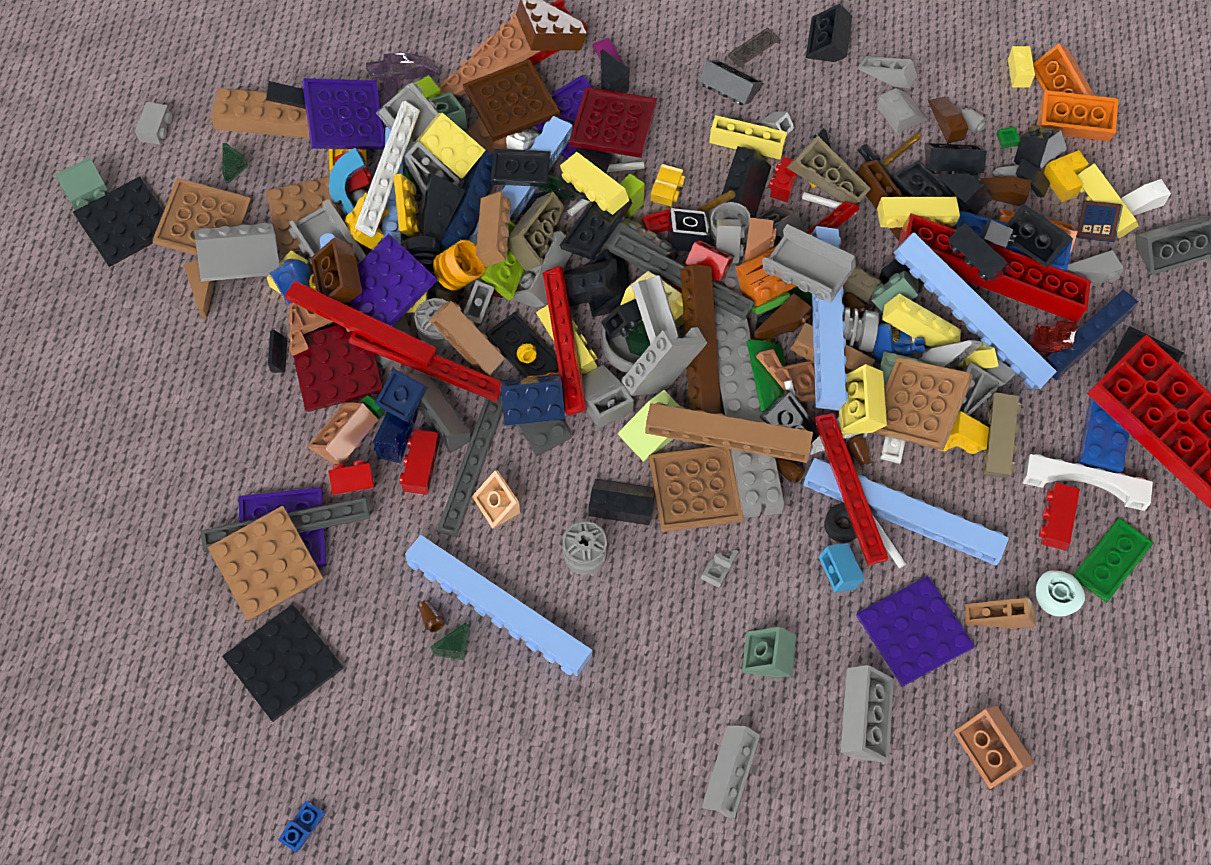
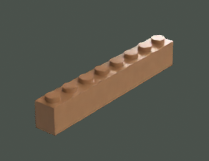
[645,403,813,463]

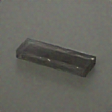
[728,27,779,68]

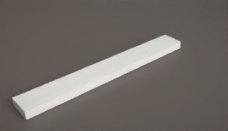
[355,101,420,237]

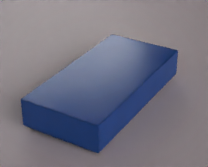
[873,324,895,362]

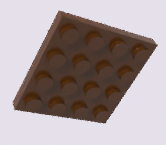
[463,59,560,142]

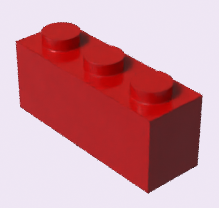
[399,429,440,495]
[1039,483,1080,551]

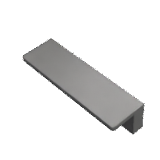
[631,275,680,344]
[702,726,760,819]

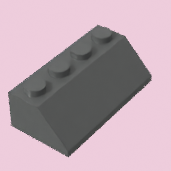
[604,215,677,275]
[1135,215,1211,275]
[407,374,472,453]

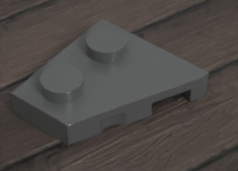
[517,420,572,456]

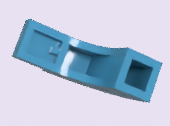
[329,148,367,216]

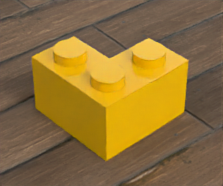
[1043,150,1089,202]
[344,193,389,250]
[938,411,989,454]

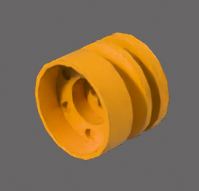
[433,240,485,291]

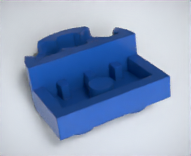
[269,259,312,306]

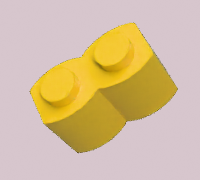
[650,164,686,207]

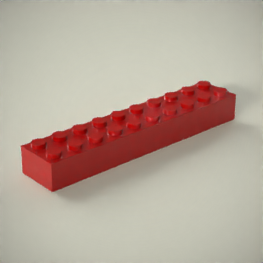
[898,213,1091,323]

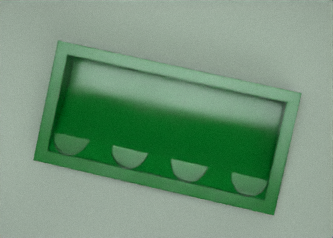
[746,340,786,412]

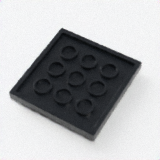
[73,176,164,267]
[222,604,344,722]

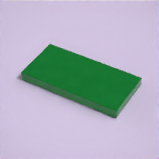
[1073,518,1154,603]

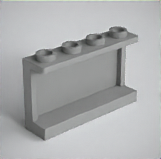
[376,83,438,149]
[288,199,366,267]
[762,224,856,302]
[622,327,707,396]

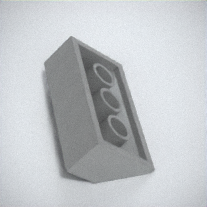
[512,231,572,308]
[840,665,894,763]

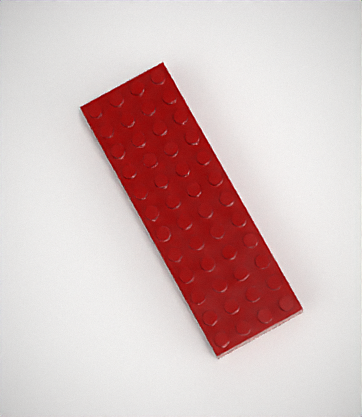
[1087,334,1211,509]

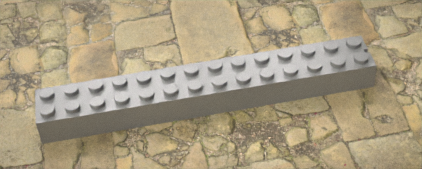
[712,263,784,518]

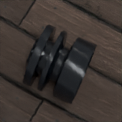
[402,236,441,280]

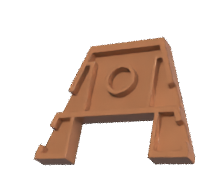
[289,303,351,356]
[756,349,816,403]

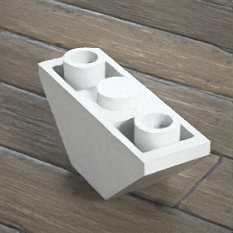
[506,130,539,150]

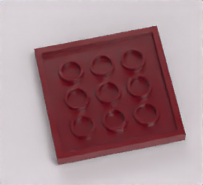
[569,87,657,158]
[289,325,383,412]

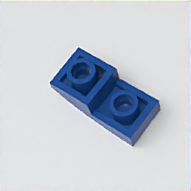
[278,801,326,853]

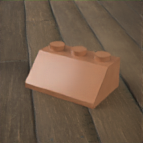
[744,218,776,262]
[307,402,378,465]
[953,706,1034,789]

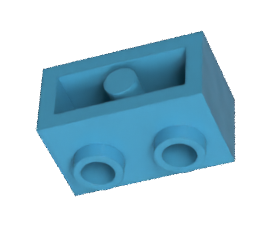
[819,543,865,593]

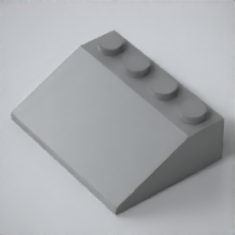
[194,223,280,282]

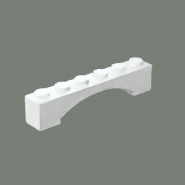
[1023,454,1153,511]

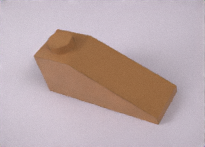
[183,260,215,320]
[965,598,1036,628]

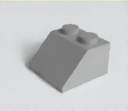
[877,89,927,133]

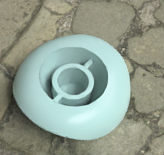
[1036,570,1085,616]

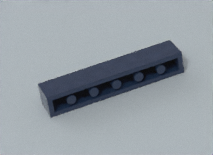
[440,149,493,249]
[1045,290,1138,381]

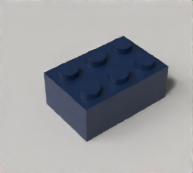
[500,374,565,426]

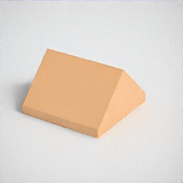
[472,470,520,528]

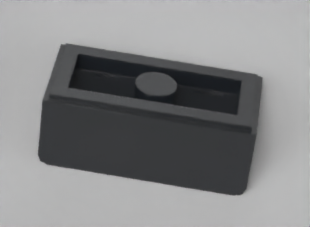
[268,330,288,373]

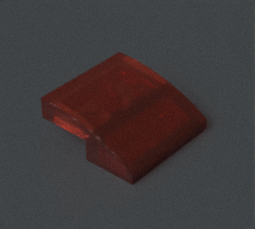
[1032,321,1077,353]

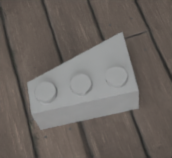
[403,141,460,197]
[959,362,1004,416]

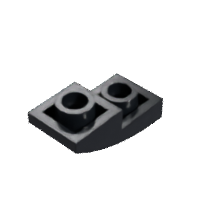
[1015,159,1050,198]

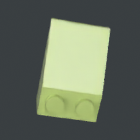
[618,390,679,462]

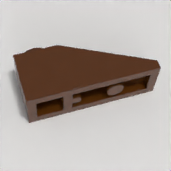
[928,97,968,144]
[980,176,1032,206]
[754,294,812,341]

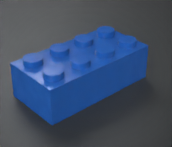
[1077,398,1129,473]

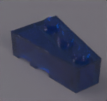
[373,407,419,464]

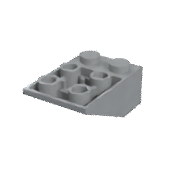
[581,365,634,429]

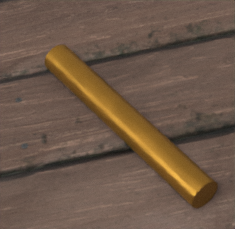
[881,132,921,168]
[697,190,735,212]

